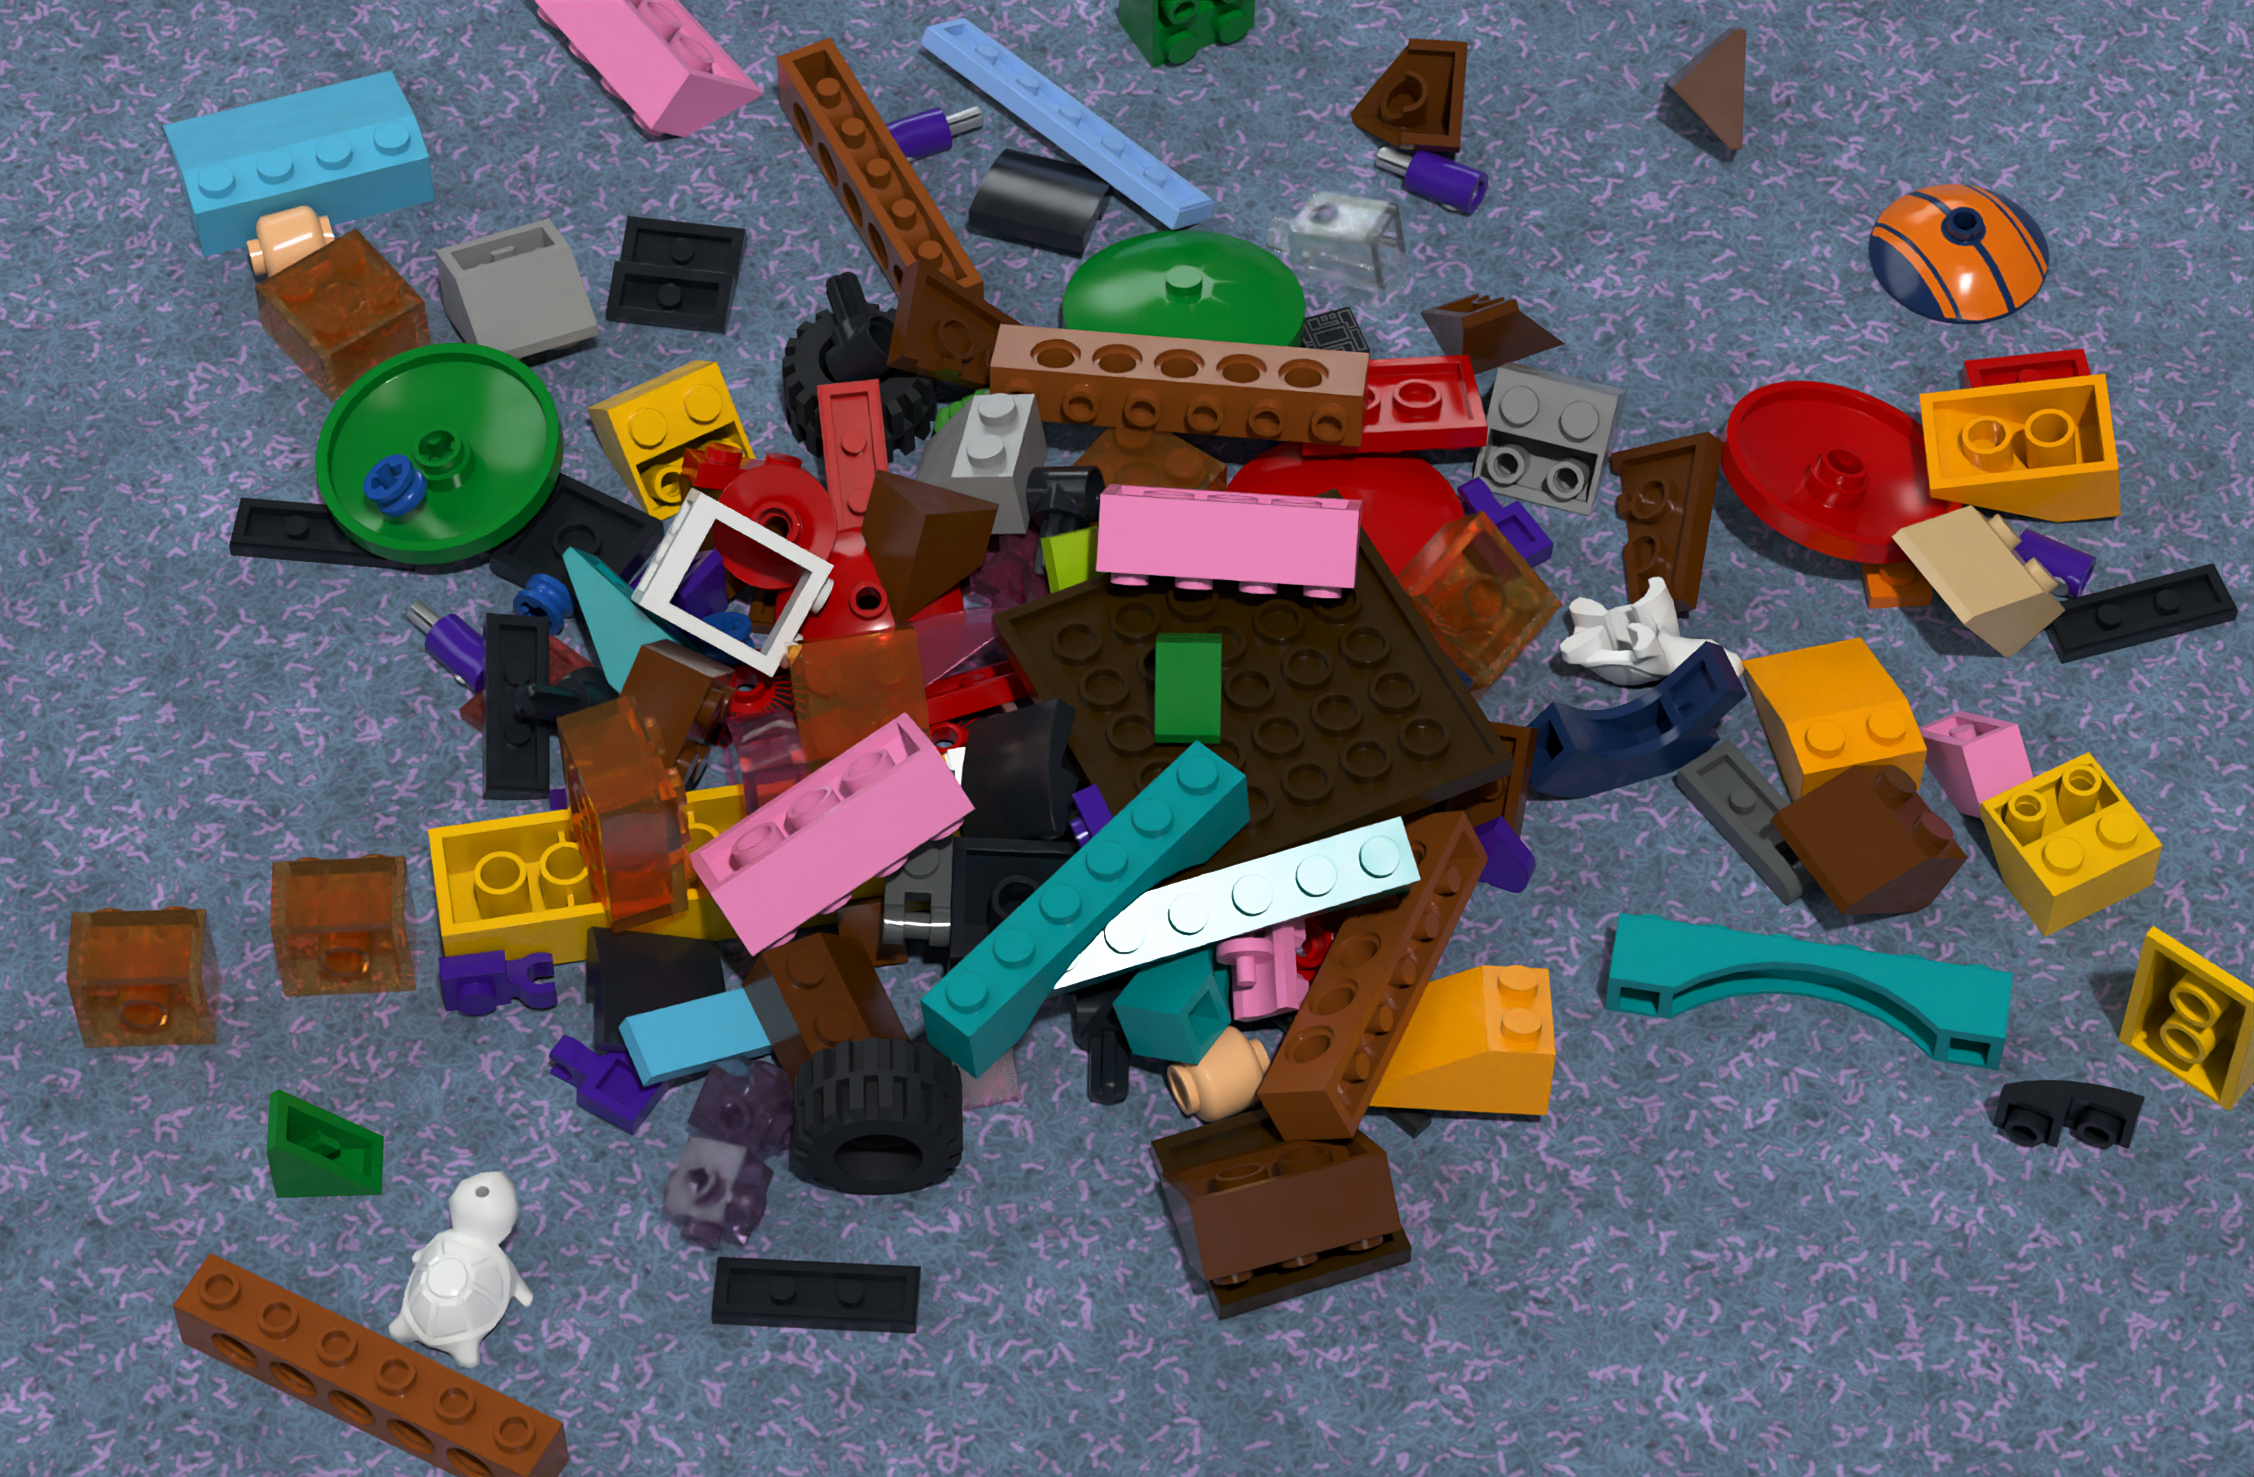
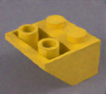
[587,360,756,520]
[1979,752,2163,937]

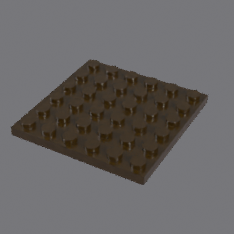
[992,488,1513,891]

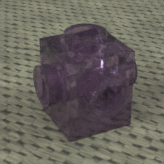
[687,1056,794,1162]
[662,1135,774,1249]

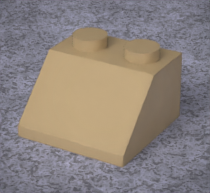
[1892,505,2065,658]

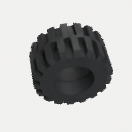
[782,303,938,463]
[794,1037,963,1195]

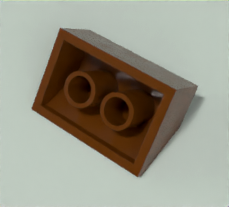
[1160,1128,1402,1285]

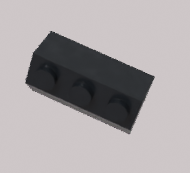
[947,837,1141,995]

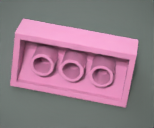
[534,0,764,137]
[1096,484,1363,598]
[686,712,975,956]

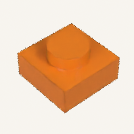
[1860,561,1933,609]

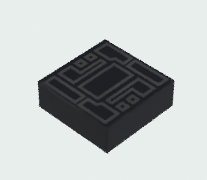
[1300,307,1370,353]

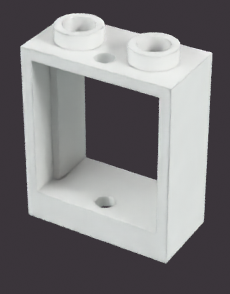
[630,488,834,677]

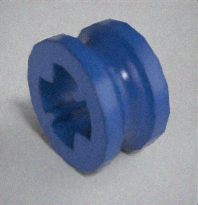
[363,454,427,518]
[513,573,577,635]
[697,612,755,666]

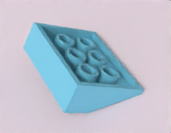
[163,70,435,257]

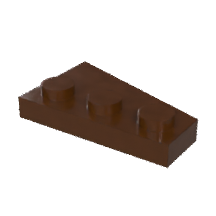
[886,259,1024,390]
[1611,431,1722,613]

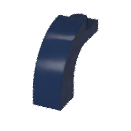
[1526,641,1747,798]

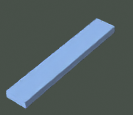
[920,18,1215,230]

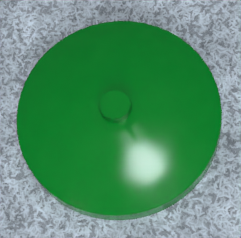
[1063,230,1305,347]
[315,343,564,565]

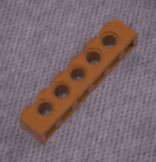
[777,37,984,300]
[990,324,1370,447]
[1257,811,1488,1141]
[173,1253,569,1477]

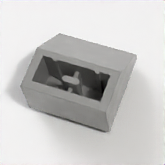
[435,218,599,360]
[1472,362,1628,516]

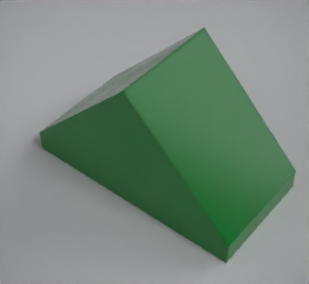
[1155,633,1222,744]
[266,1089,384,1198]

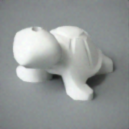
[1560,577,1744,685]
[388,1171,533,1368]

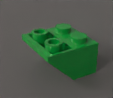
[1119,0,1255,69]

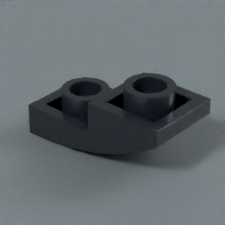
[1993,1080,2145,1149]

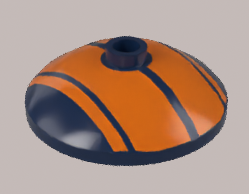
[1869,184,2049,325]

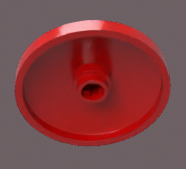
[1720,380,1962,564]
[1225,441,1466,615]

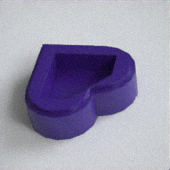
[1473,816,1536,893]

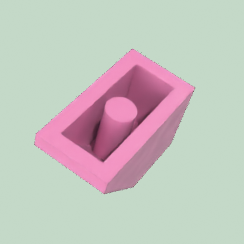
[1919,711,2033,822]

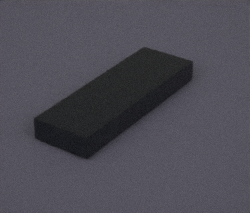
[229,497,416,571]
[2044,563,2238,664]
[482,613,550,800]
[711,1257,921,1334]

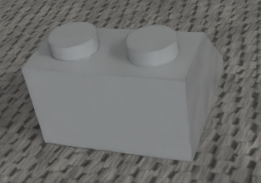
[915,393,1048,534]

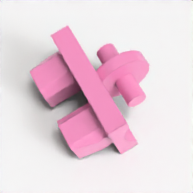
[1215,919,1309,1023]

